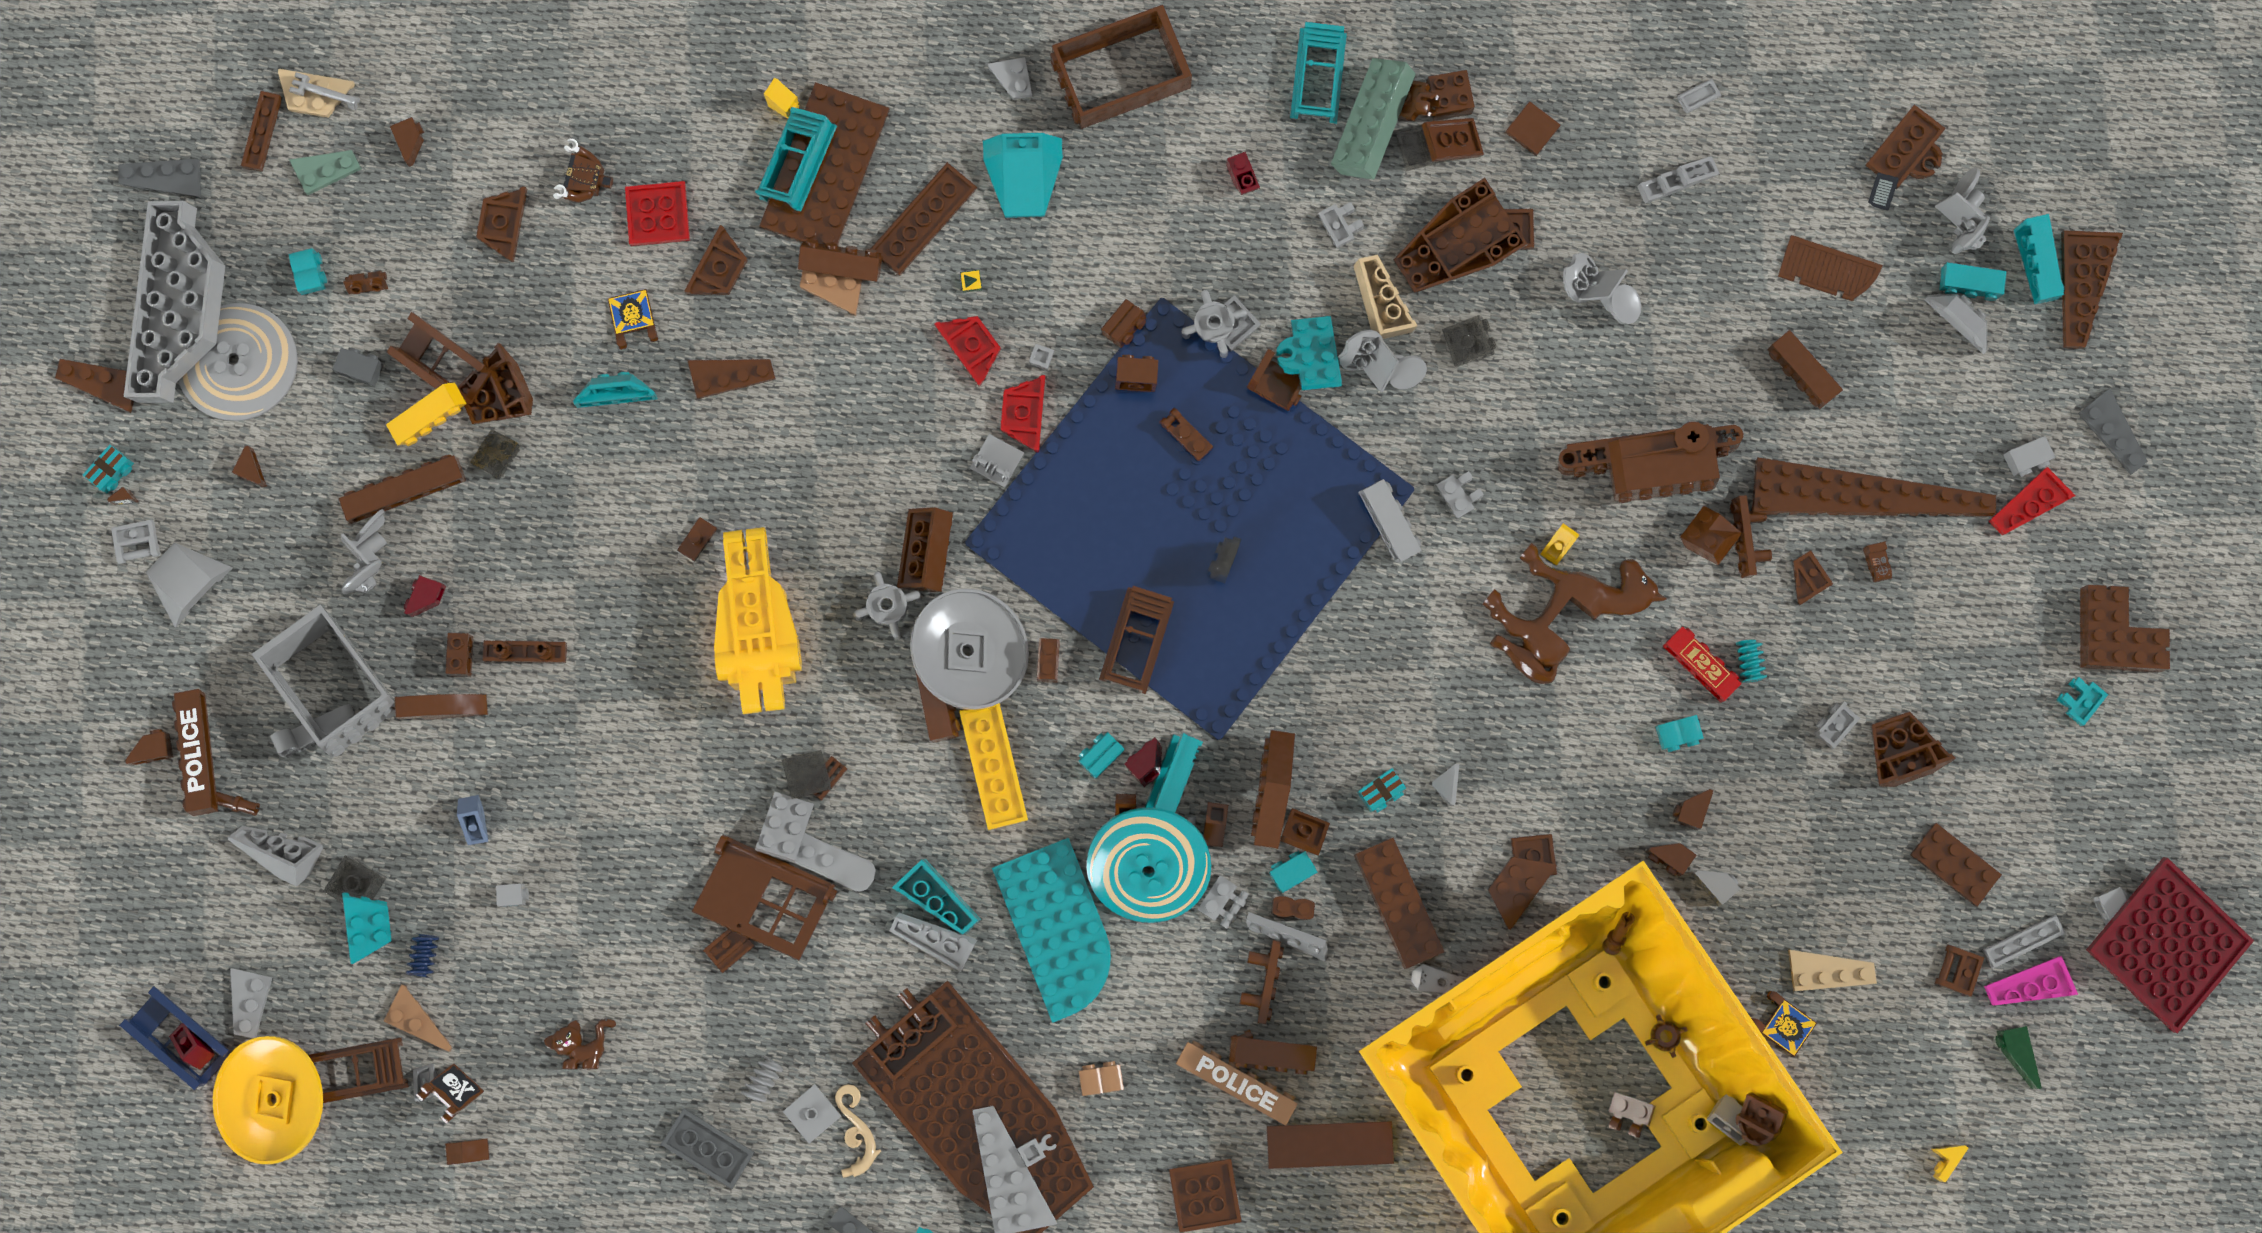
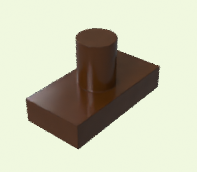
[677,517,717,562]

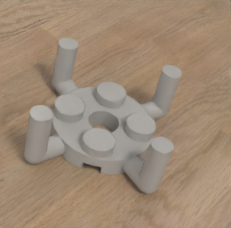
[1182,290,1247,358]
[853,572,921,640]

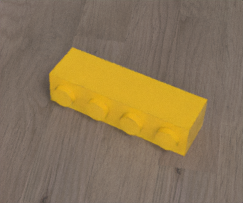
[386,383,467,446]

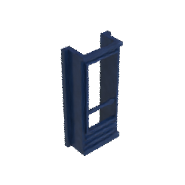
[119,986,231,1090]

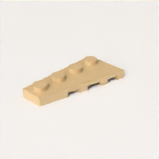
[1788,950,1877,991]

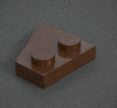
[1793,550,1833,605]

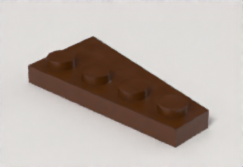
[55,359,134,413]
[687,359,776,399]

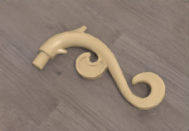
[835,1084,881,1178]

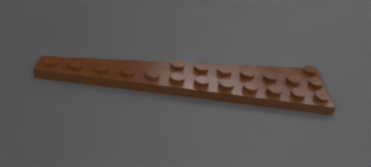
[1752,457,1996,516]

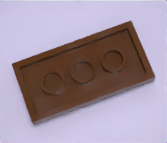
[1910,823,2002,907]

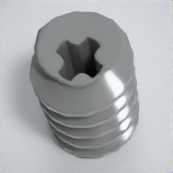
[741,1055,784,1102]

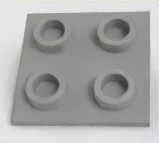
[970,434,1024,487]

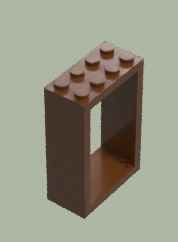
[1050,5,1192,129]

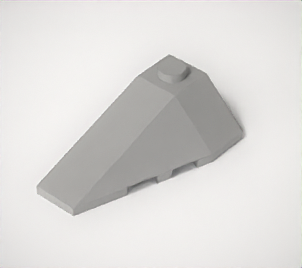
[228,826,323,887]

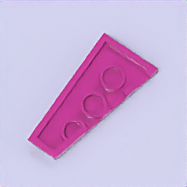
[1984,956,2078,1005]

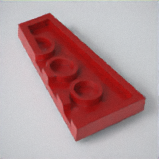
[1989,467,2076,536]

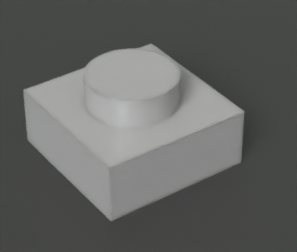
[1029,344,1054,370]

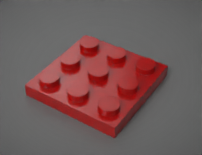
[625,181,690,246]

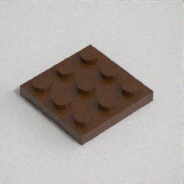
[1169,1158,1242,1233]

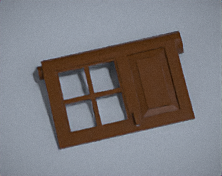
[692,834,838,961]

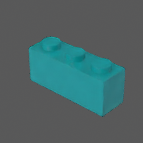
[1939,262,2006,301]

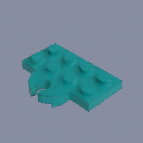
[1276,316,1342,390]

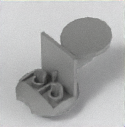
[1935,167,1990,254]
[1563,253,1641,324]
[1338,330,1427,392]
[341,509,387,594]

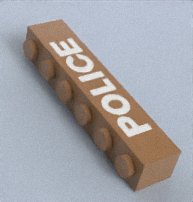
[1175,1040,1298,1126]

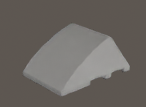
[146,542,233,628]

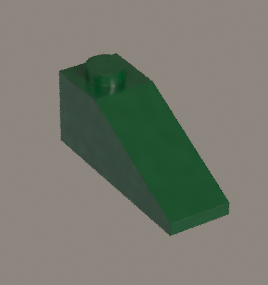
[1995,1026,2042,1089]

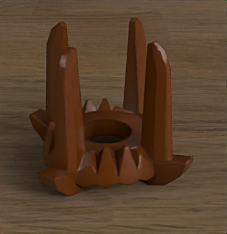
[1645,1014,1688,1058]

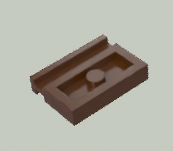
[703,929,755,973]

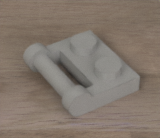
[111,520,160,564]

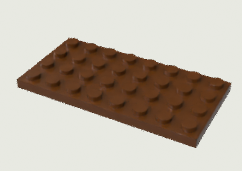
[760,82,890,244]

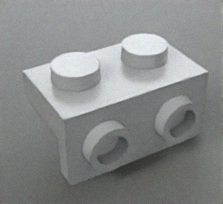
[1814,701,1860,749]

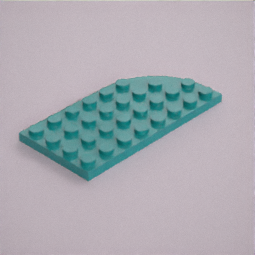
[992,838,1111,1023]

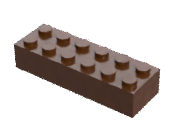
[1354,837,1444,969]

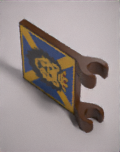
[607,289,658,350]
[1751,991,1817,1057]

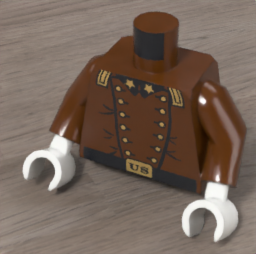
[553,139,613,203]

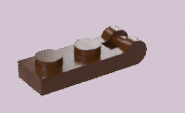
[1159,408,1213,462]

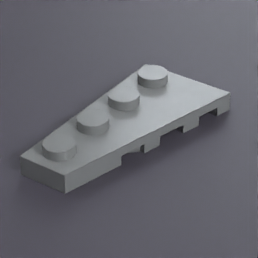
[1246,912,1328,962]
[889,913,977,972]

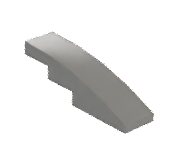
[1637,156,1720,204]

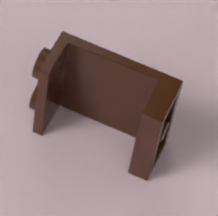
[1247,349,1305,411]

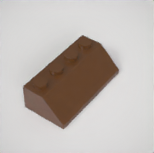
[897,507,953,592]

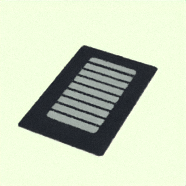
[1868,173,1899,211]

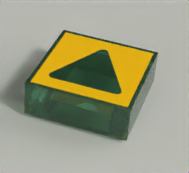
[960,270,982,293]

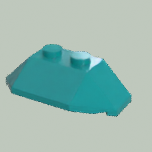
[573,372,657,408]

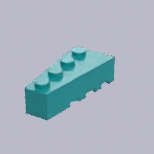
[892,859,981,935]

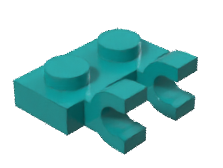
[2056,677,2108,726]

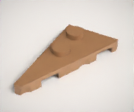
[384,985,452,1052]

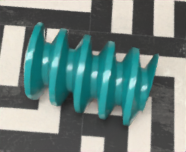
[1736,640,1767,683]

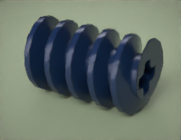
[406,933,439,978]

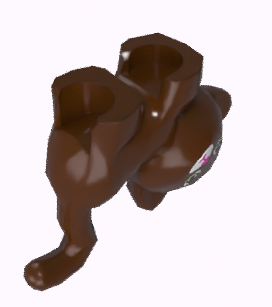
[544,1018,616,1070]

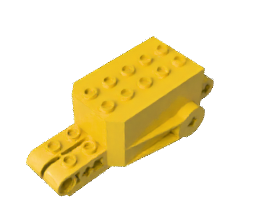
[714,527,802,714]

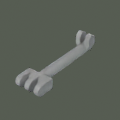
[289,72,360,110]

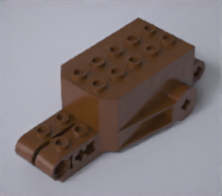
[1558,422,1744,503]

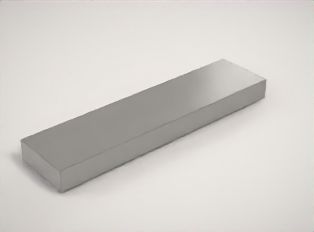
[1982,915,2066,969]

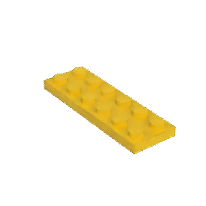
[959,703,1028,831]

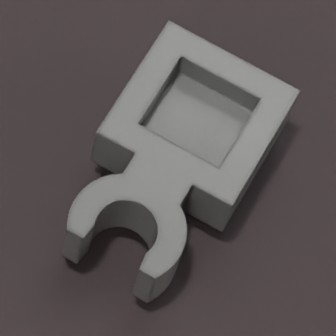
[1017,1134,1056,1167]

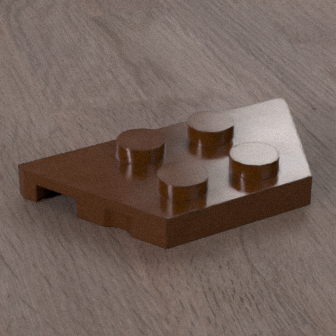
[476,187,528,262]
[684,225,748,295]
[1487,857,1557,930]

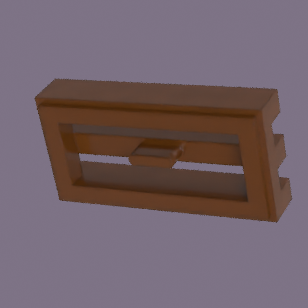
[805,756,848,801]

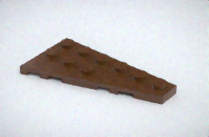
[2061,231,2123,349]

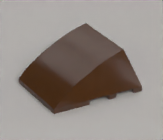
[458,343,533,425]
[1871,712,1956,787]

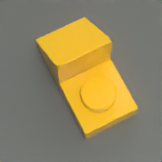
[1540,523,1580,566]
[1931,1145,1968,1182]

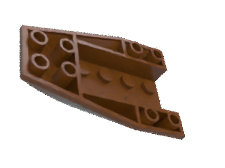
[1393,178,1528,293]

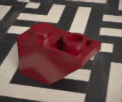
[1226,151,1260,195]
[404,575,446,617]
[1124,737,1162,788]

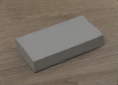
[1677,79,1721,114]

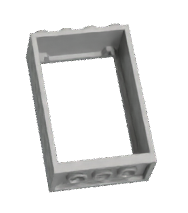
[252,605,396,758]

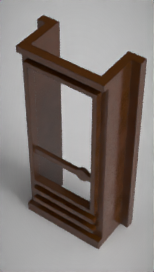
[386,312,492,404]
[1099,586,1174,694]
[308,1037,409,1103]

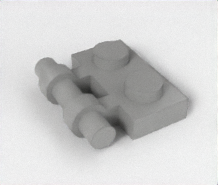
[1198,875,1249,929]

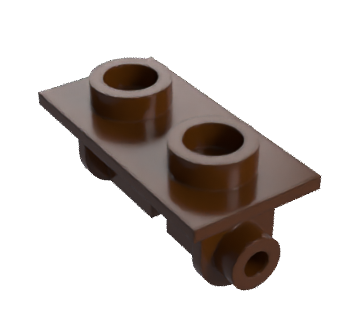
[343,270,388,294]

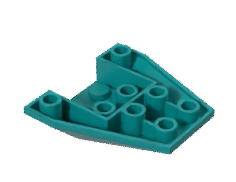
[983,133,1063,218]

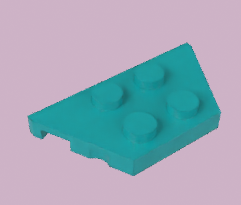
[342,892,392,964]

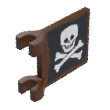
[416,1064,484,1124]

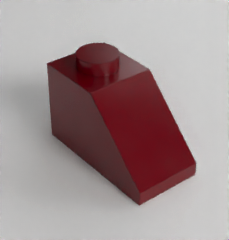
[169,1023,215,1070]

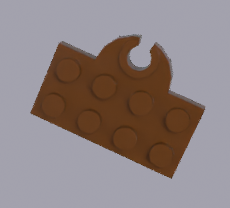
[1865,104,1946,190]

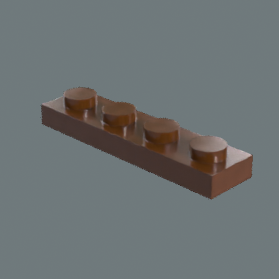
[241,91,282,172]

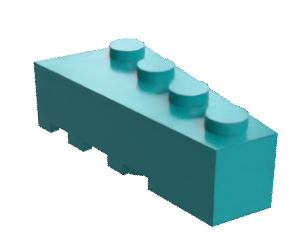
[2013,214,2064,305]

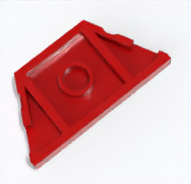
[934,316,1001,386]
[1000,375,1045,452]

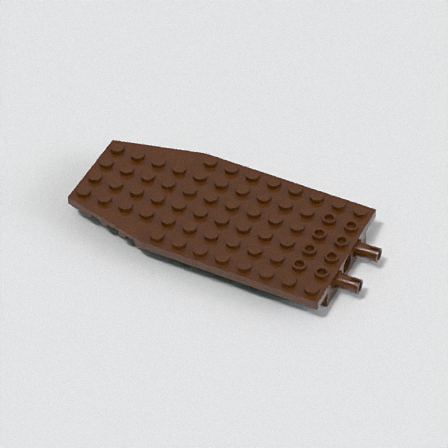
[852,981,1094,1233]

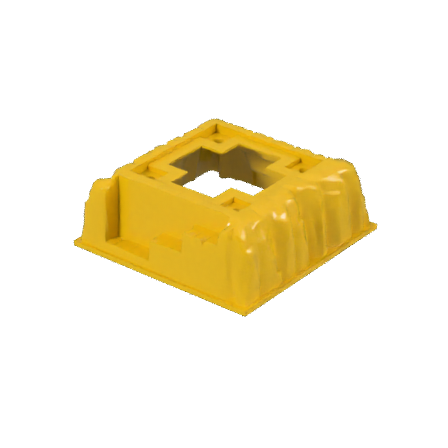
[1359,861,1843,1233]

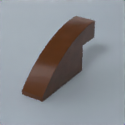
[395,694,488,720]

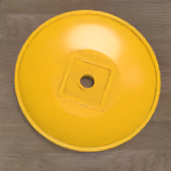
[213,1036,323,1164]

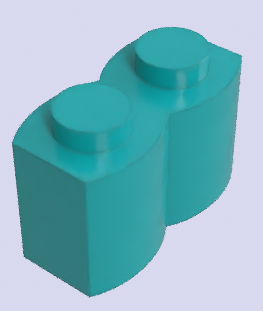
[289,248,327,295]
[1655,715,1704,753]

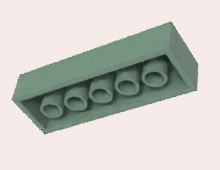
[1331,58,1416,180]

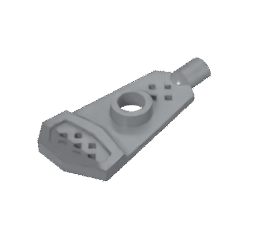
[1411,964,1464,993]

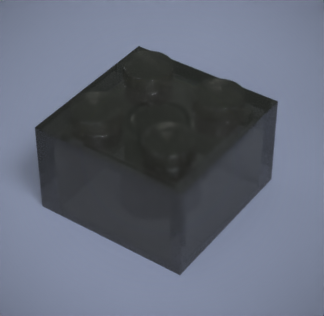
[323,855,387,903]

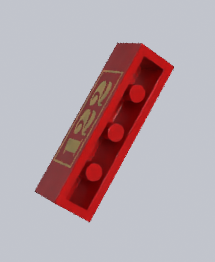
[1662,626,1742,703]

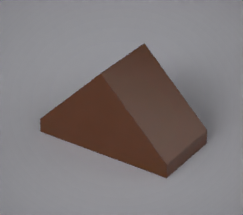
[232,446,267,487]
[445,1138,490,1165]

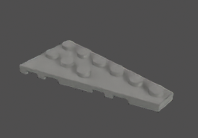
[973,1106,1058,1233]

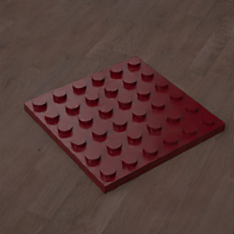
[2086,857,2254,1034]

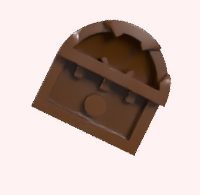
[1736,1092,1788,1146]

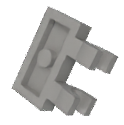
[1318,202,1364,249]
[1436,471,1484,519]

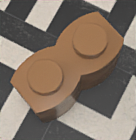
[1079,1061,1124,1096]

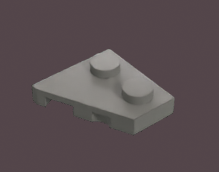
[988,57,1032,100]

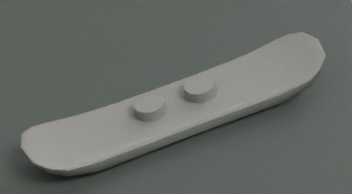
[793,833,876,891]

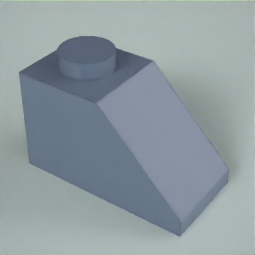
[457,795,488,845]

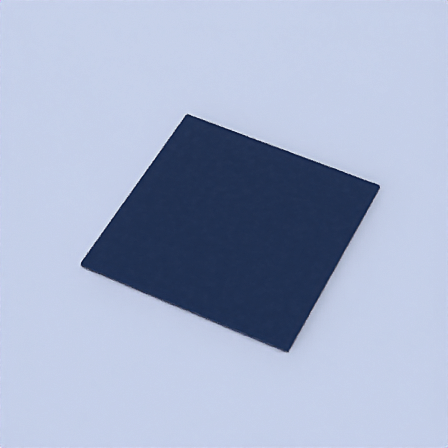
[965,298,1414,740]

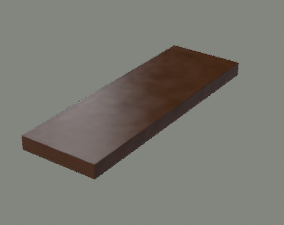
[870,162,977,276]
[1267,1121,1394,1169]

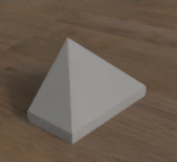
[1432,764,1459,806]

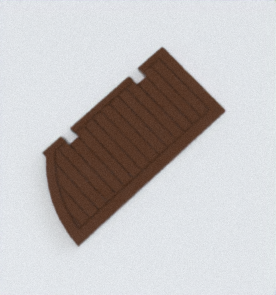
[1778,235,1883,301]

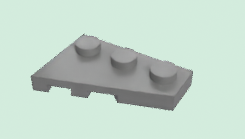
[230,968,273,1038]

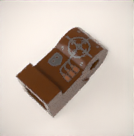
[1863,541,1892,583]

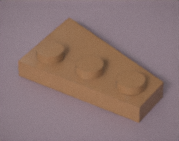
[800,270,862,316]

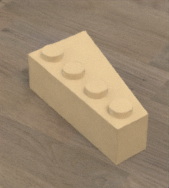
[1354,255,1417,339]

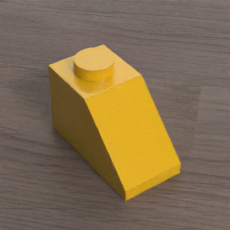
[764,78,799,118]

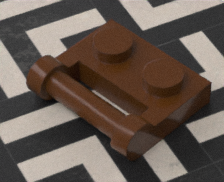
[1934,945,1984,997]

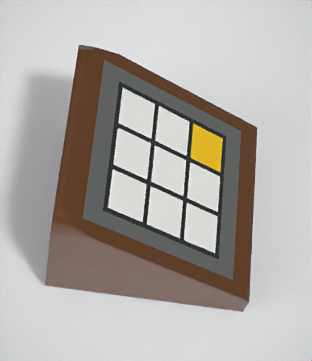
[107,487,139,505]

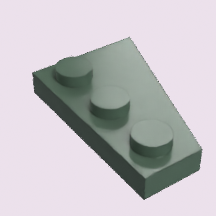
[290,150,362,195]

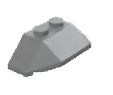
[1924,294,1987,354]

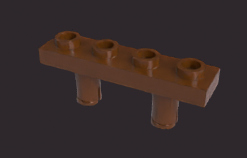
[1730,495,1772,579]
[483,640,567,663]
[1239,940,1284,1024]

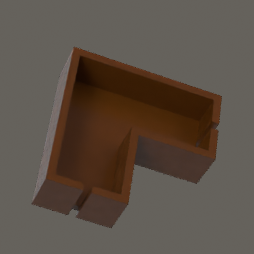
[2080,585,2170,672]
[1251,730,1295,849]

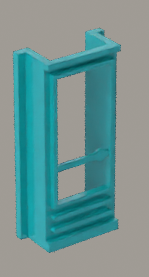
[1290,22,1347,124]
[755,107,837,212]
[1144,733,1203,813]

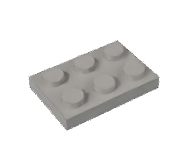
[755,792,814,863]

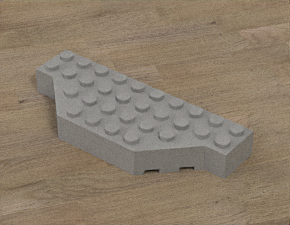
[124,201,225,403]

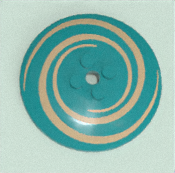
[1087,808,1211,923]

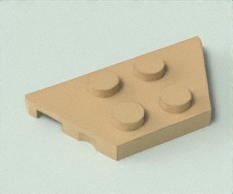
[278,69,355,118]

